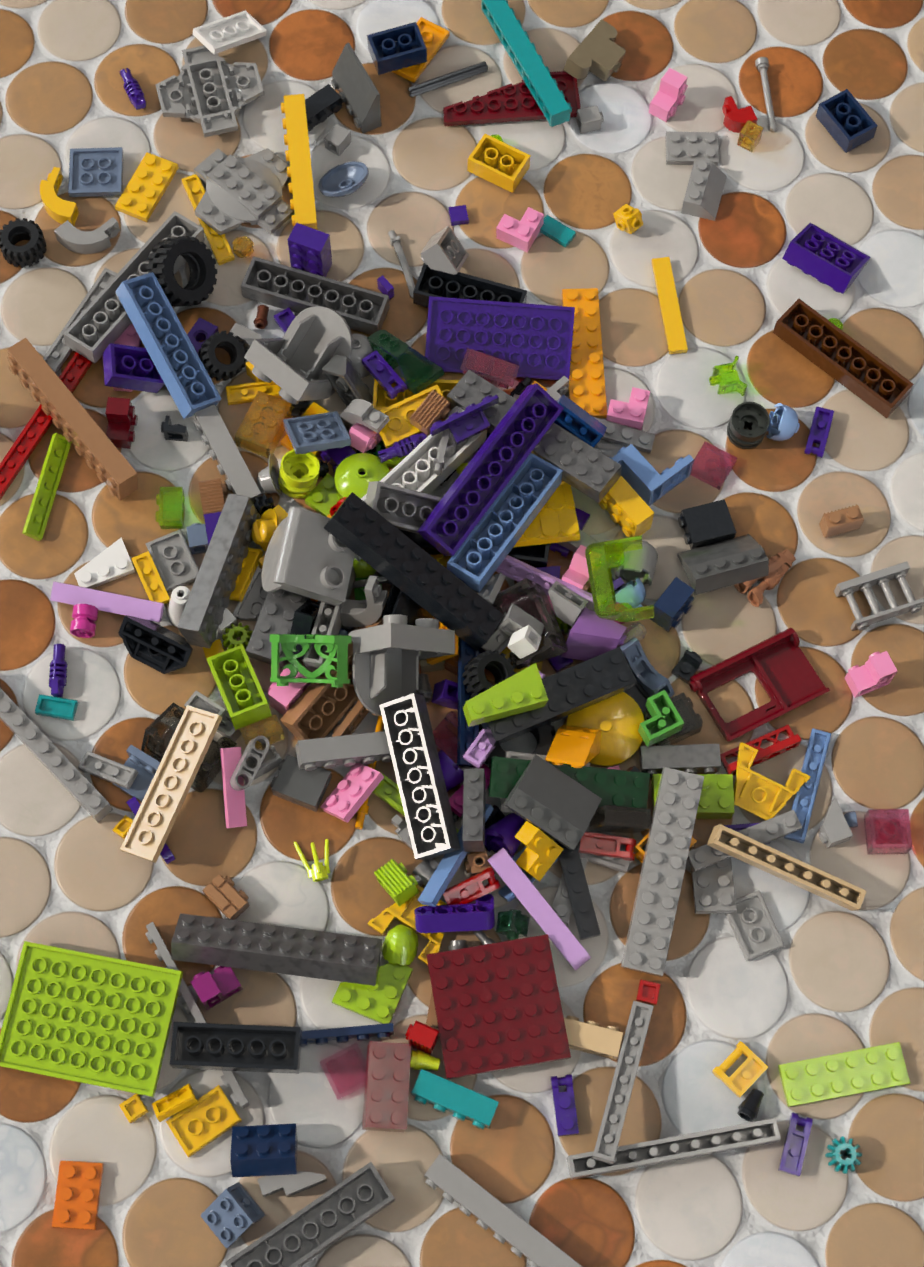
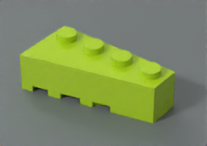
[463,663,548,727]

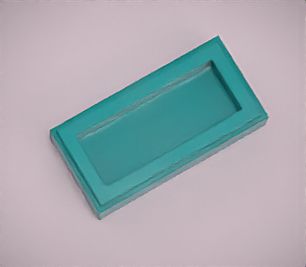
[540,215,576,248]
[34,694,78,721]

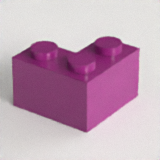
[191,966,243,1010]

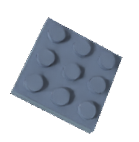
[68,147,123,197]
[283,411,351,454]

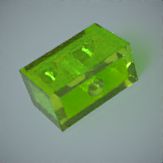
[156,487,185,529]

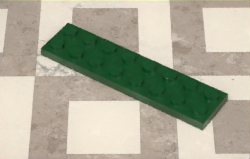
[488,756,650,813]

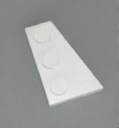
[74,537,135,589]

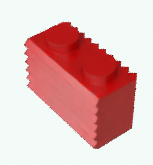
[405,1021,439,1055]

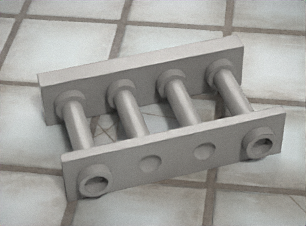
[834,561,924,631]

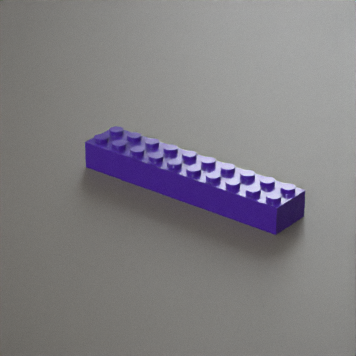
[417,383,564,556]

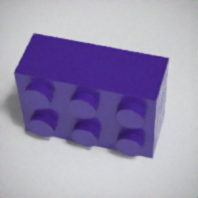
[288,223,332,277]
[103,343,165,393]

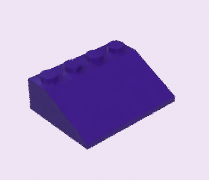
[782,223,870,294]

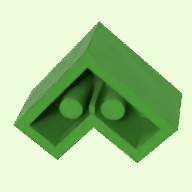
[638,690,684,748]

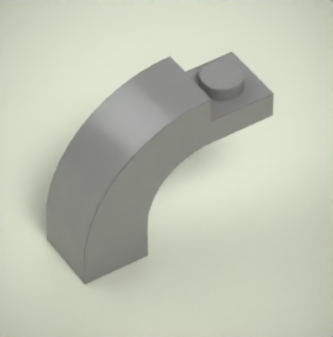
[54,217,120,254]
[340,399,390,433]
[340,576,388,627]

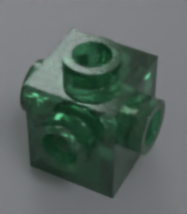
[496,909,529,940]

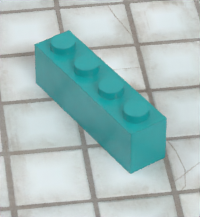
[412,1069,499,1129]

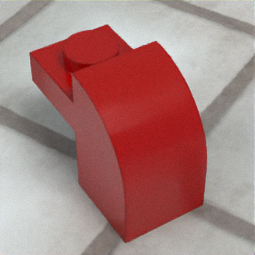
[722,96,758,133]

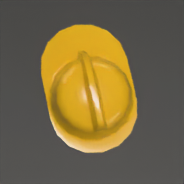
[251,509,278,551]

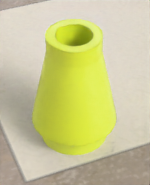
[410,1049,440,1071]

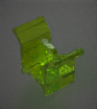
[709,356,747,396]

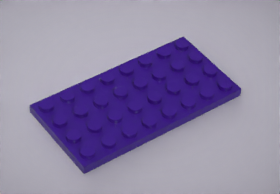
[424,296,575,380]

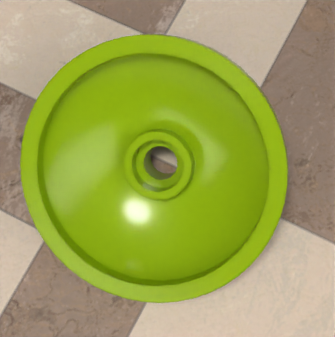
[335,453,390,499]

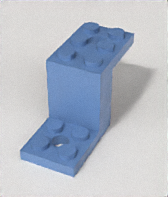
[609,444,694,506]

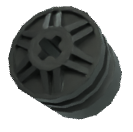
[727,402,770,449]

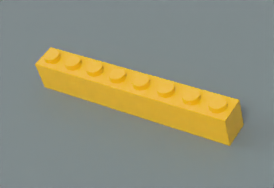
[281,94,318,230]

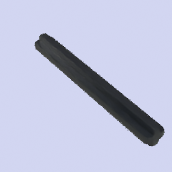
[408,61,488,97]

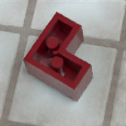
[105,397,138,449]

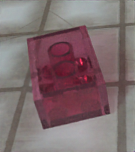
[460,348,520,389]

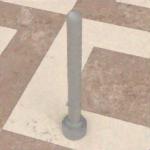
[755,57,776,131]

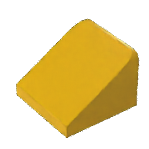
[113,815,133,839]

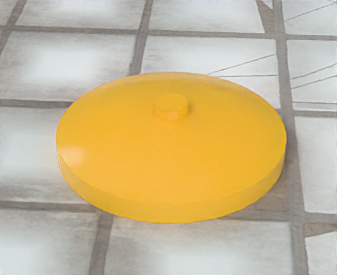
[567,692,644,766]

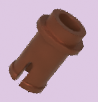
[254,305,269,329]

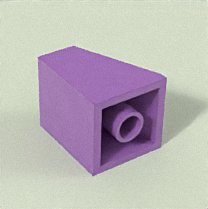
[561,607,627,661]

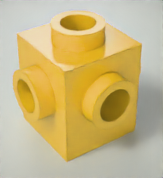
[613,204,643,234]

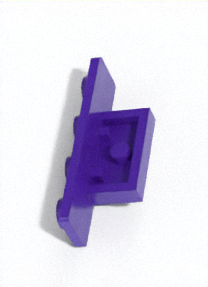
[430,395,499,444]

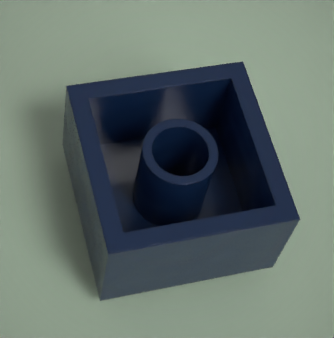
[650,577,695,632]

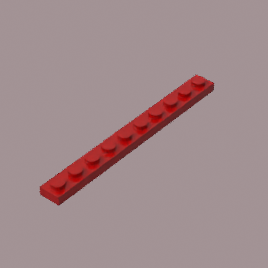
[0,352,93,500]

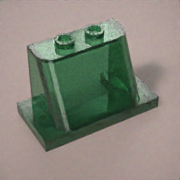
[367,330,445,394]

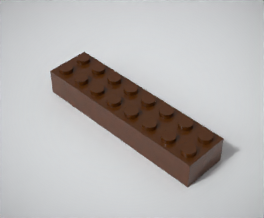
[773,299,914,418]

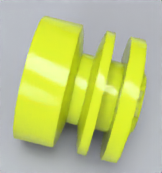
[278,449,320,499]

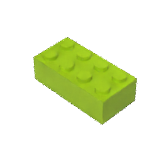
[206,644,272,730]
[651,774,735,819]

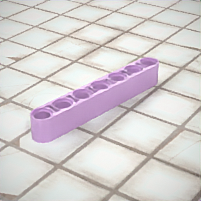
[487,848,591,971]

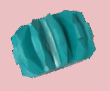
[825,1136,862,1174]

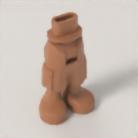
[734,549,796,607]

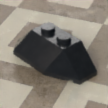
[118,615,193,674]

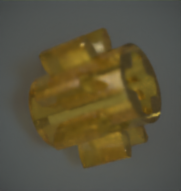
[232,236,254,258]

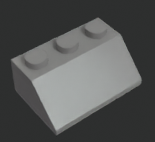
[681,158,727,221]
[420,226,469,275]

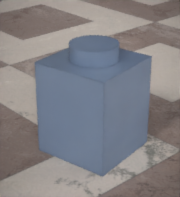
[186,523,209,555]

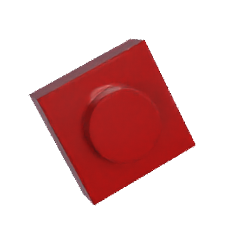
[636,979,661,1005]

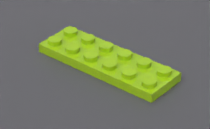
[778,1042,910,1107]

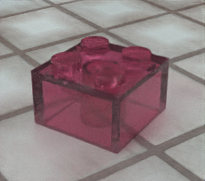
[864,809,912,854]

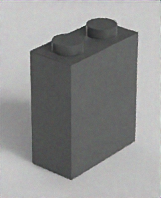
[270,754,332,812]

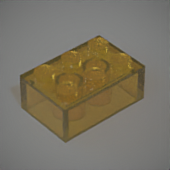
[235,391,293,459]

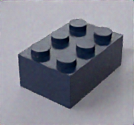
[367,22,427,75]
[816,89,878,153]
[230,1123,298,1178]

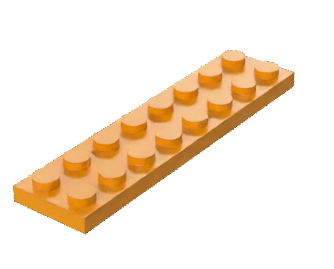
[562,288,607,419]

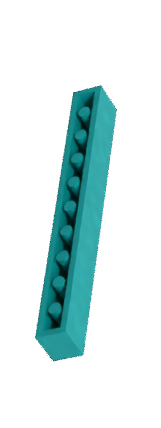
[481,0,572,127]

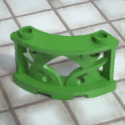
[270,634,352,688]

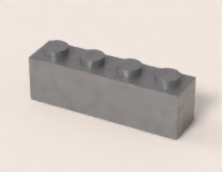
[639,744,721,777]
[462,768,486,852]

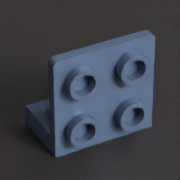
[112,745,160,802]
[201,1182,265,1248]

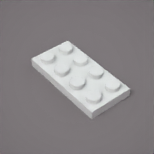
[192,10,267,54]

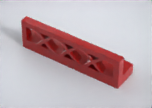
[720,725,802,775]

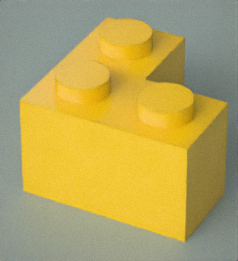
[515,821,564,882]

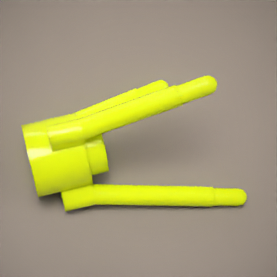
[294,839,330,882]

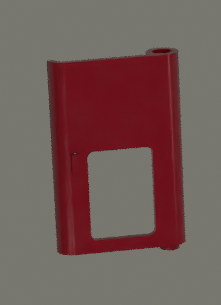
[689,627,830,742]

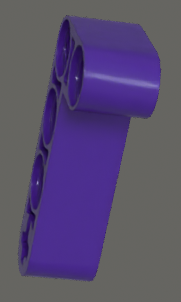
[414,894,495,933]

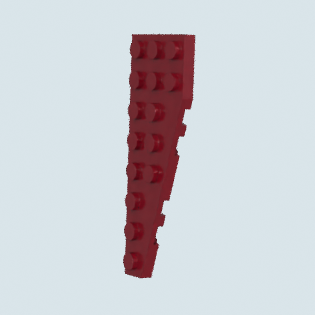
[443,71,581,126]

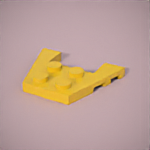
[734,742,811,821]
[367,885,447,966]

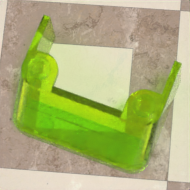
[585,536,654,622]

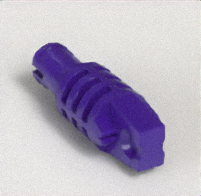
[120,68,146,110]
[378,433,427,463]
[49,644,68,697]

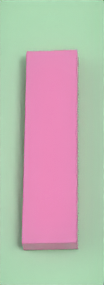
[220,747,247,828]

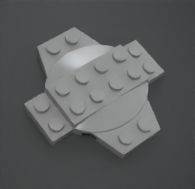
[156,46,264,137]
[194,148,295,236]

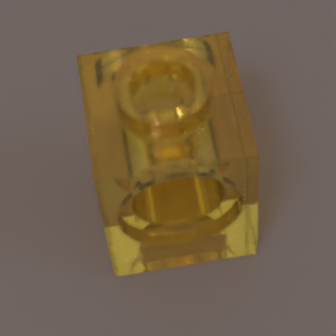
[737,120,763,152]

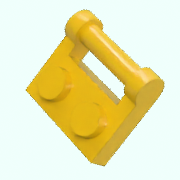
[712,1041,768,1098]

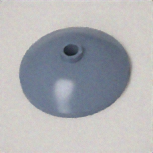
[318,162,369,197]

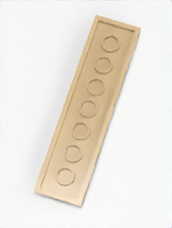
[120,705,222,863]

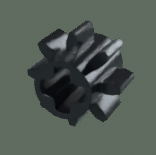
[253,494,275,516]

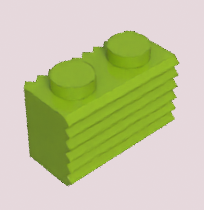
[374,859,419,906]

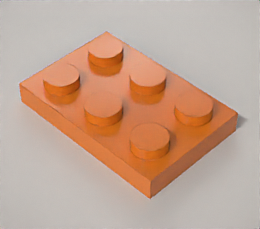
[52,1160,104,1230]

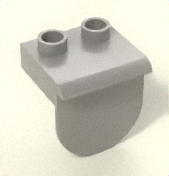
[244,306,353,404]
[261,507,355,606]
[348,614,455,717]

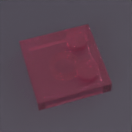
[690,441,738,490]
[320,1043,366,1100]

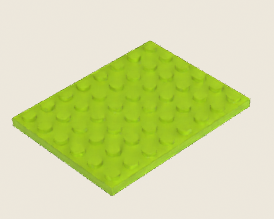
[0,941,183,1097]

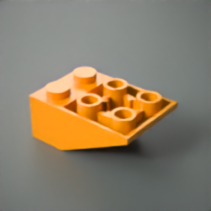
[545,725,601,768]

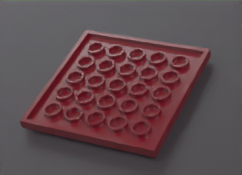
[426,934,571,1080]

